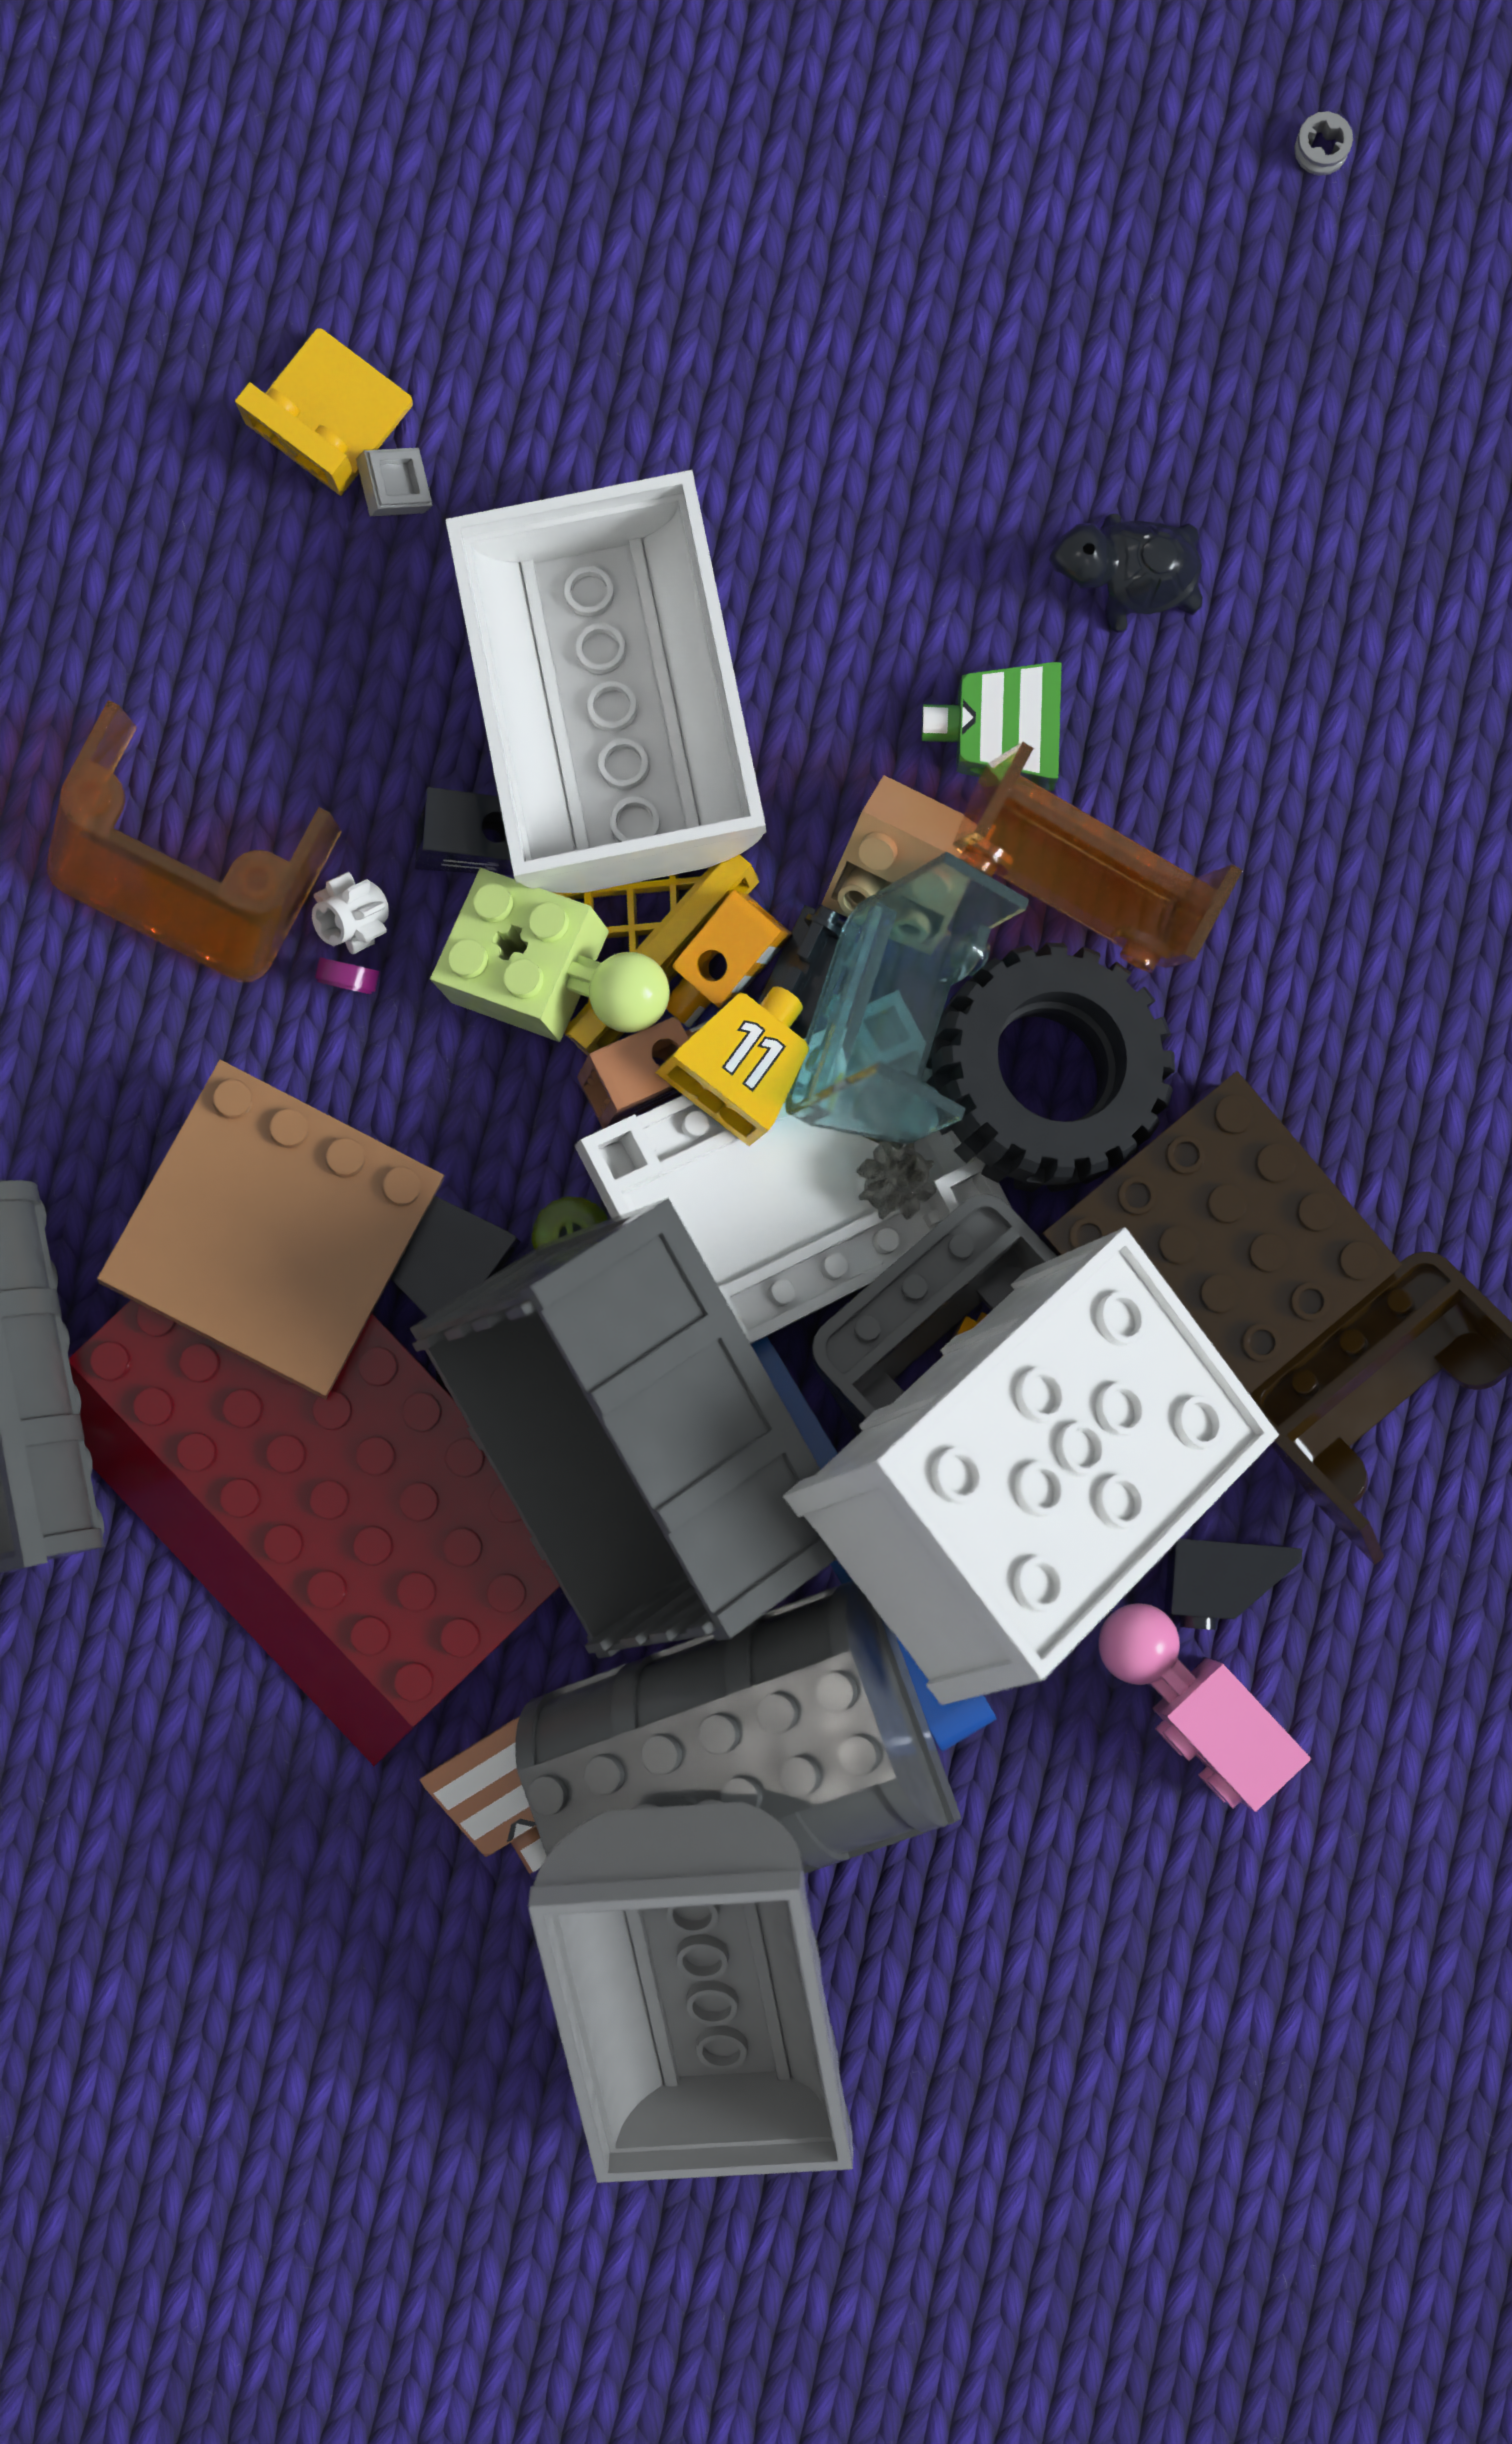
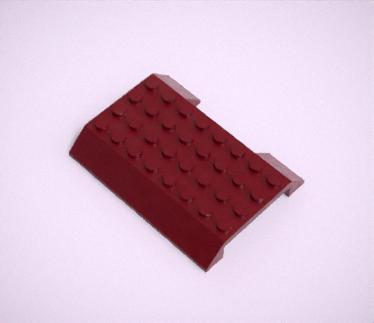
[69,1300,560,1766]

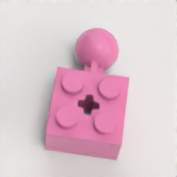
[1098,1603,1311,1812]

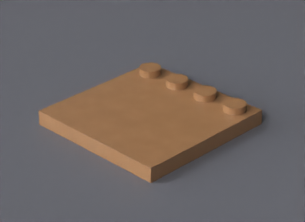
[97,1060,444,1400]

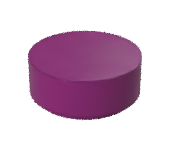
[315,957,380,994]

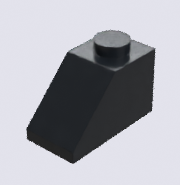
[1164,1538,1303,1630]

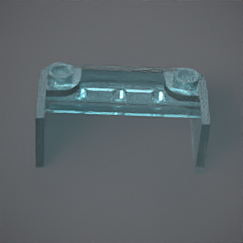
[785,851,1029,1144]

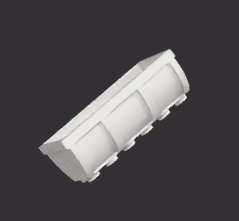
[446,470,766,893]

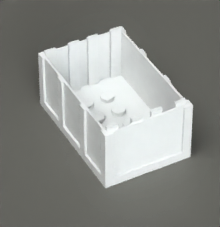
[783,1227,1279,1705]

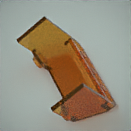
[46,700,342,982]
[953,742,1243,972]

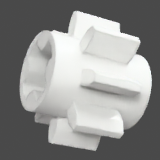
[312,872,389,954]

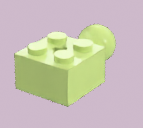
[430,867,670,1042]

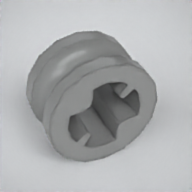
[1294,111,1353,176]

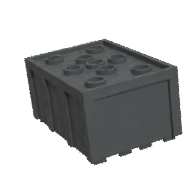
[410,1198,837,1659]

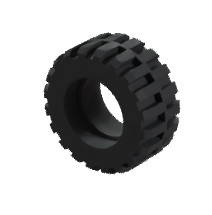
[924,942,1175,1192]

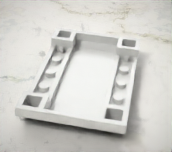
[575,992,1012,1344]

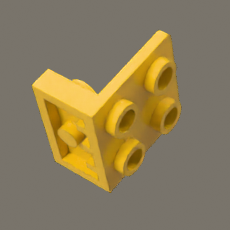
[235,328,413,496]

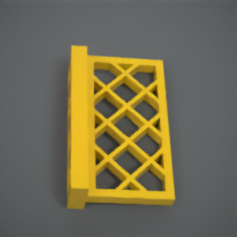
[552,854,759,1056]

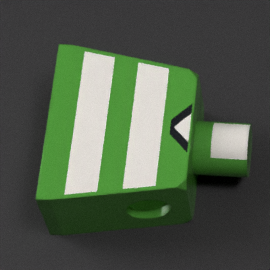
[921,662,1062,791]

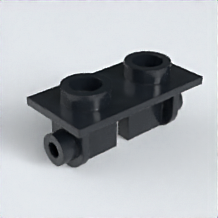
[757,905,860,1039]

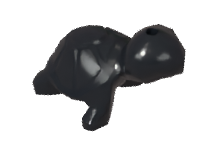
[1049,514,1203,633]

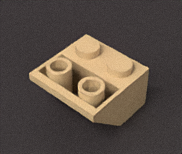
[821,775,994,958]

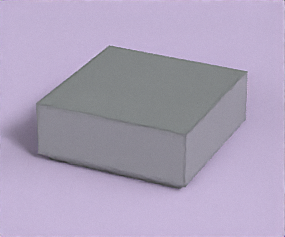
[356,448,433,517]

